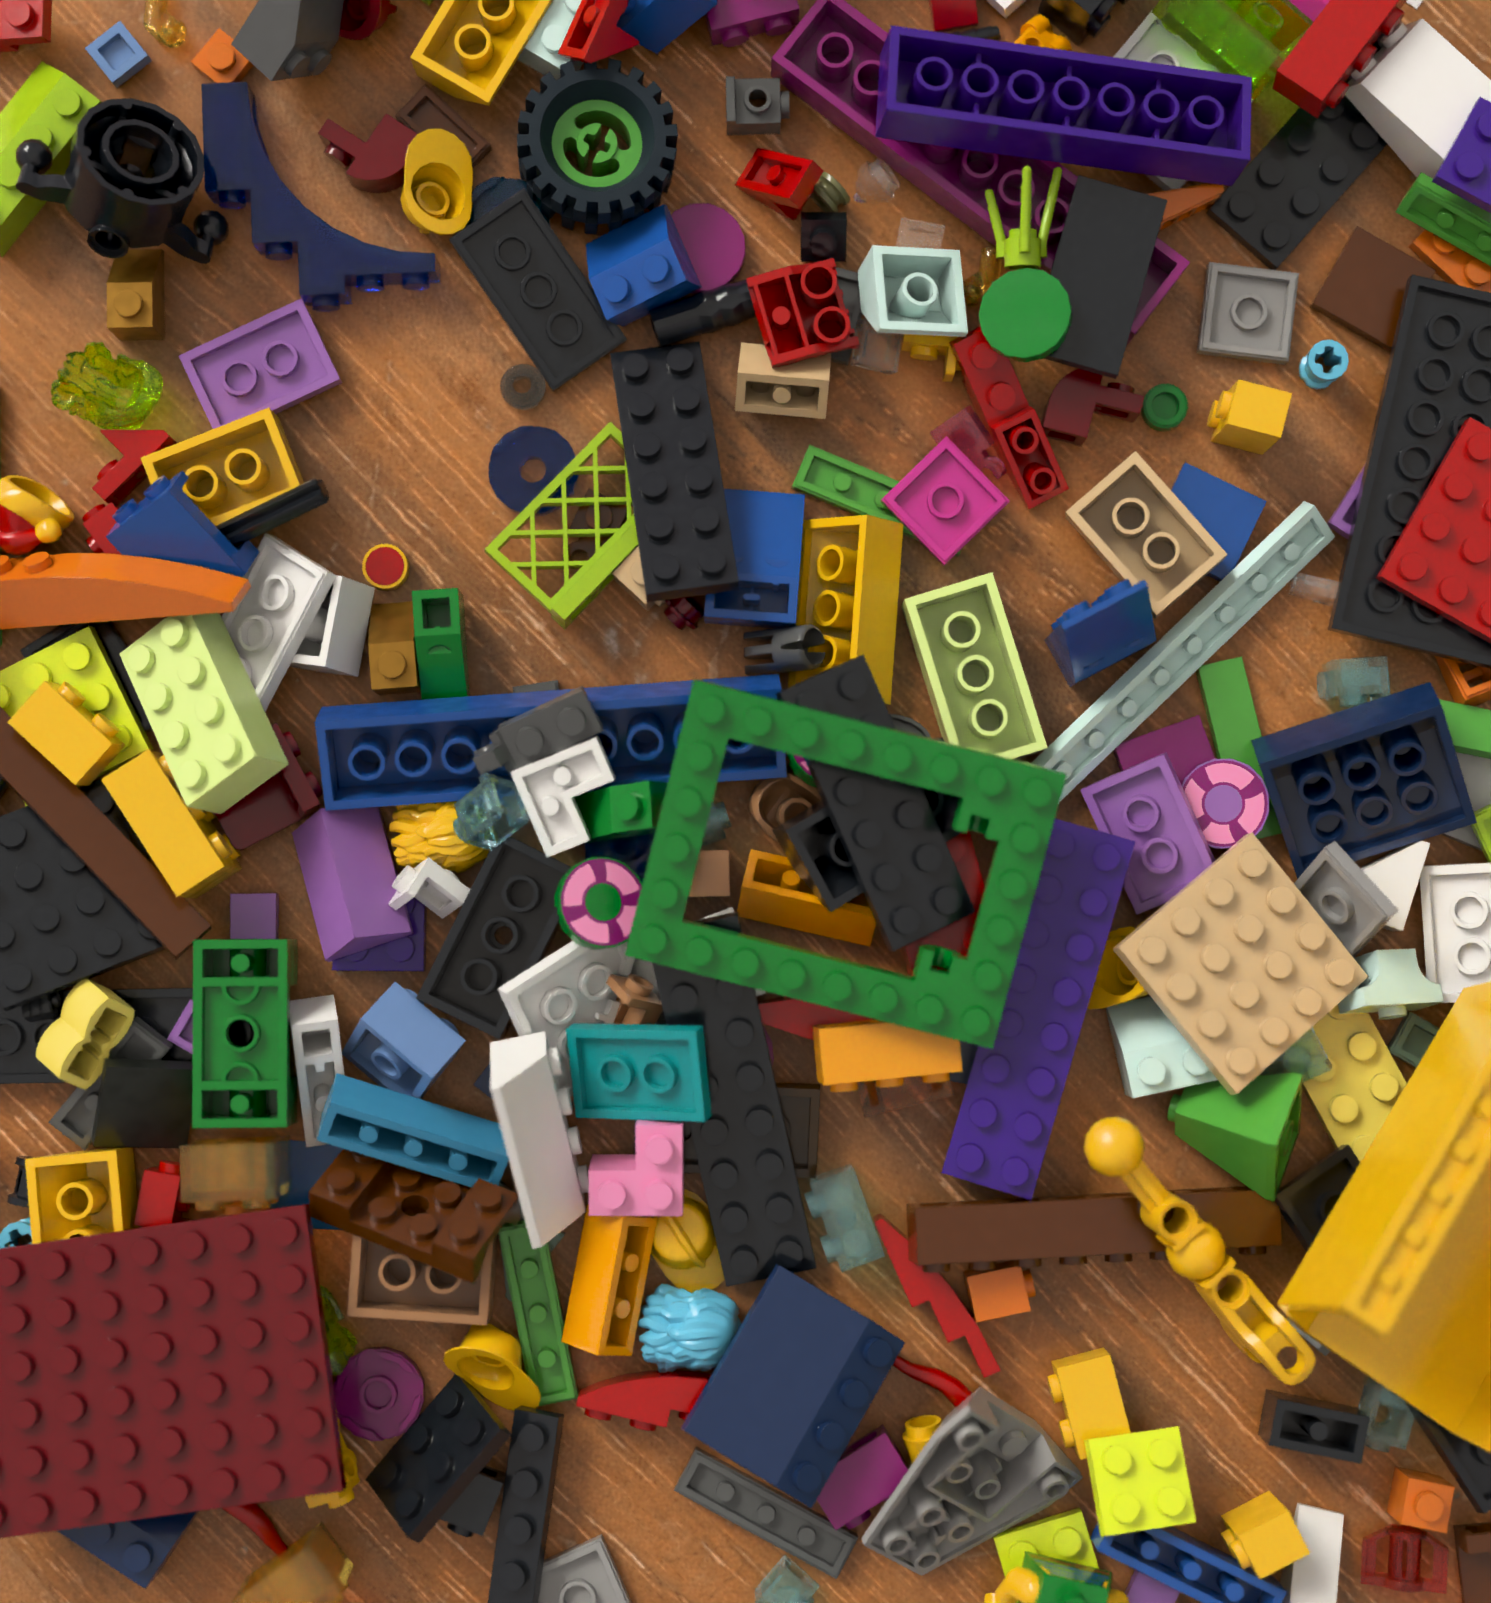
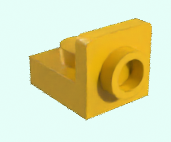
[901,334,961,382]

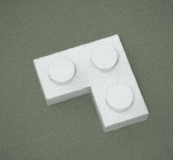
[510,735,616,858]

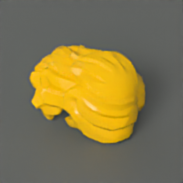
[389,800,497,873]

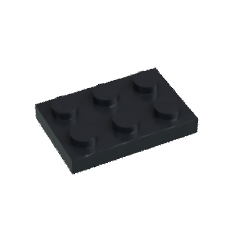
[366,1374,511,1543]

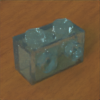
[804,1163,885,1272]

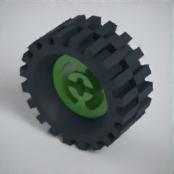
[517,58,678,235]

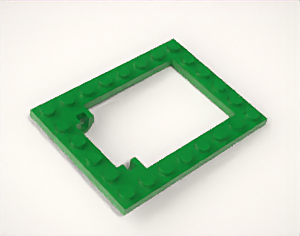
[625,678,1067,1049]

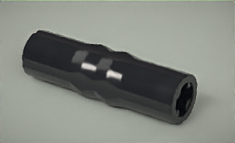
[648,269,777,347]

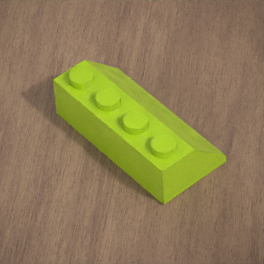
[0,61,102,257]

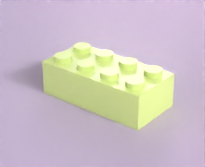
[901,572,1048,760]
[119,613,289,814]

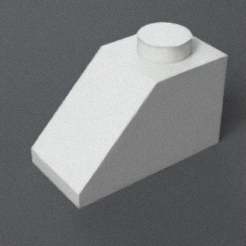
[1360,841,1430,931]

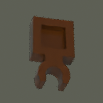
[568,489,627,561]

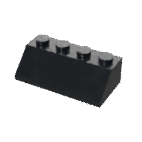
[772,737,962,912]

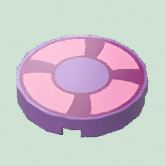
[1182,759,1269,848]

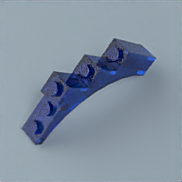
[201,82,441,312]

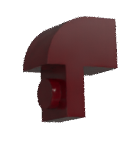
[318,113,417,193]
[1041,369,1144,446]

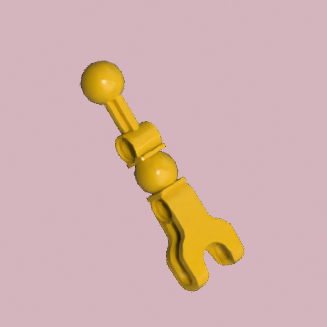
[1084,1117,1315,1385]

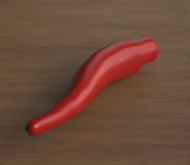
[893,1356,972,1408]
[222,1503,311,1574]

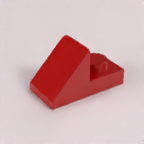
[558,0,640,64]
[735,148,824,220]
[92,429,177,506]

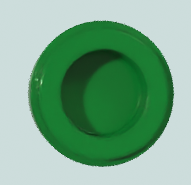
[1141,384,1188,431]

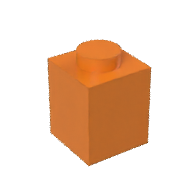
[963,1260,1036,1323]
[1387,1467,1455,1533]

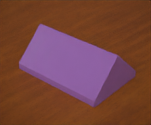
[292,807,414,962]

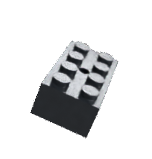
[416,831,571,1039]

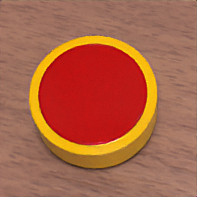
[362,544,409,591]

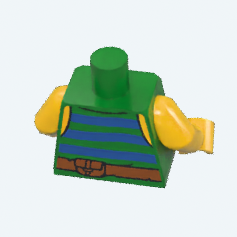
[984,1551,1129,1603]

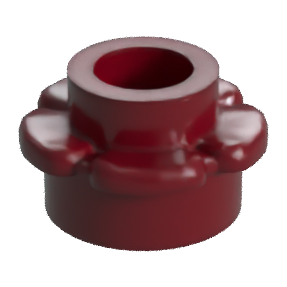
[663,596,704,630]

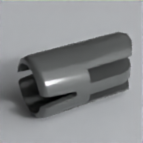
[744,624,826,676]

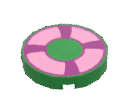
[554,857,642,950]

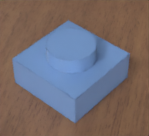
[85,21,152,88]

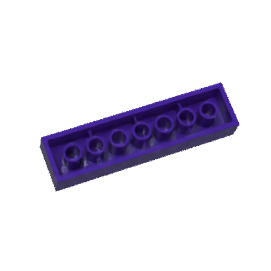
[875,25,1252,186]
[942,818,1136,1200]

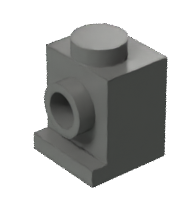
[726,76,790,135]

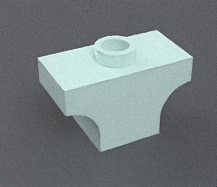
[1338,949,1444,1020]

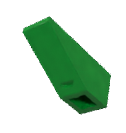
[412,588,470,699]

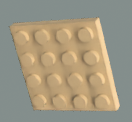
[1113,832,1369,1095]

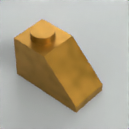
[106,249,165,341]
[368,601,421,695]

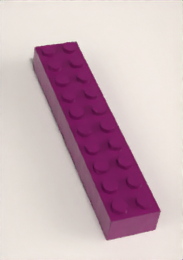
[771,0,1190,346]

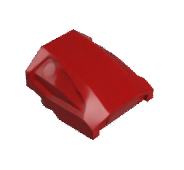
[746,258,860,368]

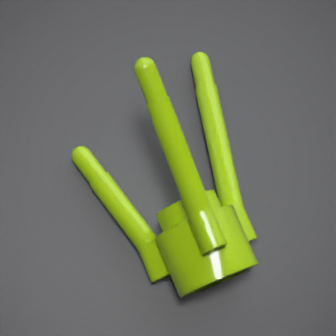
[985,166,1062,270]

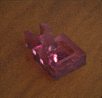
[930,405,1007,480]

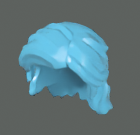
[638,1284,742,1373]

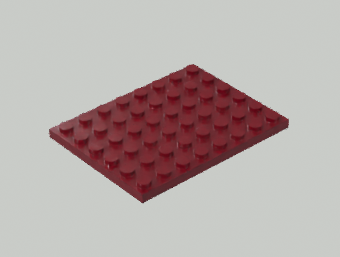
[0,1203,347,1539]

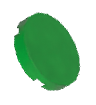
[979,268,1073,363]

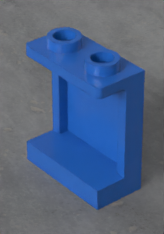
[106,471,260,577]

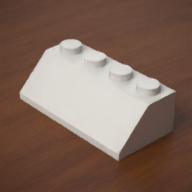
[490,1031,589,1249]

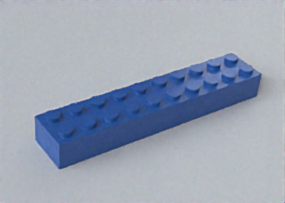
[315,674,787,811]

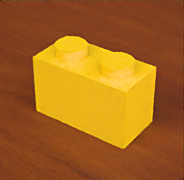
[1207,379,1292,455]
[7,681,125,786]
[1047,1347,1131,1460]
[1220,1491,1310,1579]

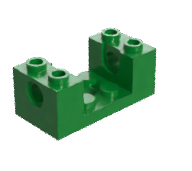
[192,939,298,1128]

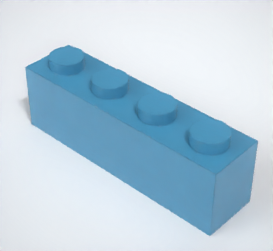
[316,1073,509,1187]

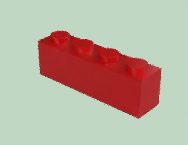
[1272,0,1407,119]

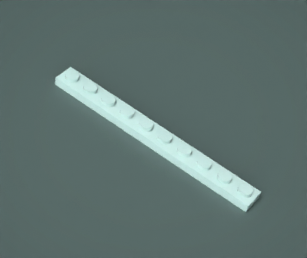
[1031,501,1335,801]

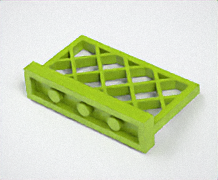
[484,422,638,630]

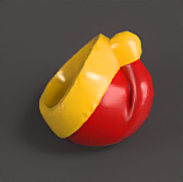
[0,475,75,556]

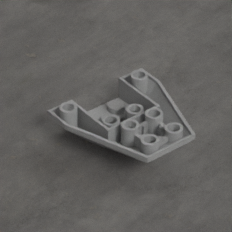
[861,1387,1083,1576]

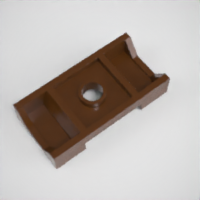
[309,1149,520,1284]

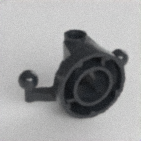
[16,98,229,264]

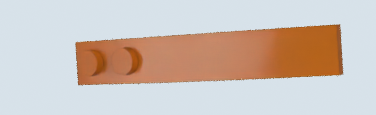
[0,551,251,630]

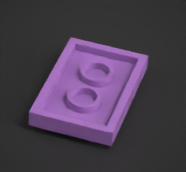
[179,298,342,429]
[1080,752,1215,915]

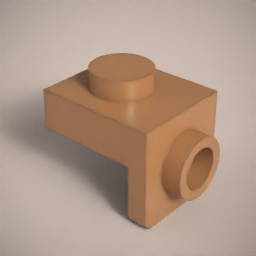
[606,974,663,1025]

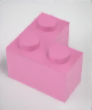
[589,1120,684,1216]

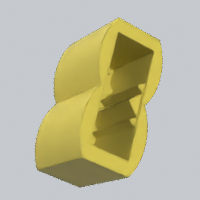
[36,978,135,1090]

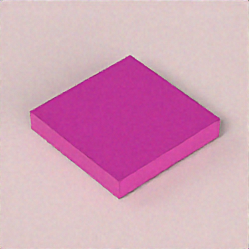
[881,436,1010,566]

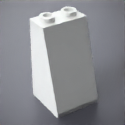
[1345,18,1491,178]

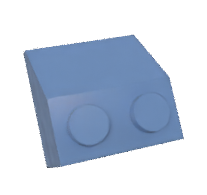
[342,982,466,1099]

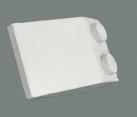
[242,575,375,677]

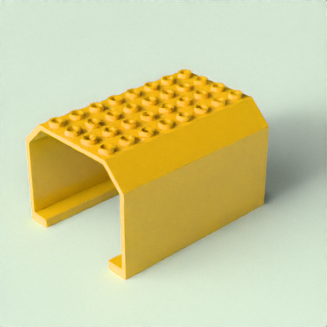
[1277,981,1491,1453]

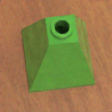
[1167,1072,1303,1202]

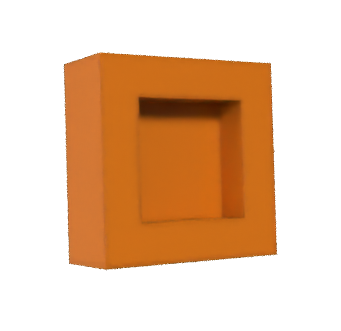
[191,28,254,96]

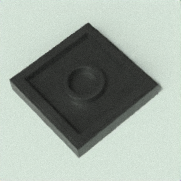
[91,1058,193,1149]

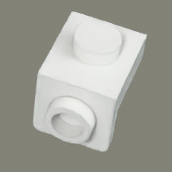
[388,857,470,919]

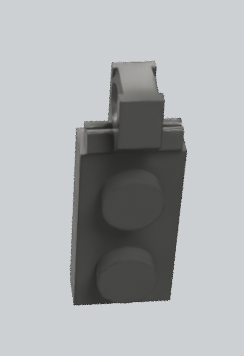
[472,686,603,775]

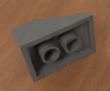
[231,0,344,81]

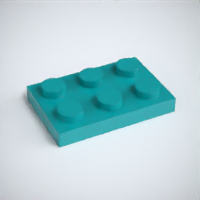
[566,1023,712,1122]

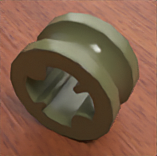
[810,171,850,212]

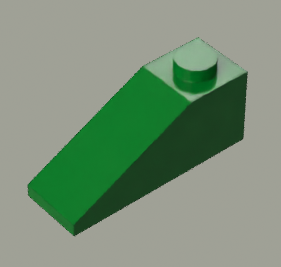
[574,781,668,844]

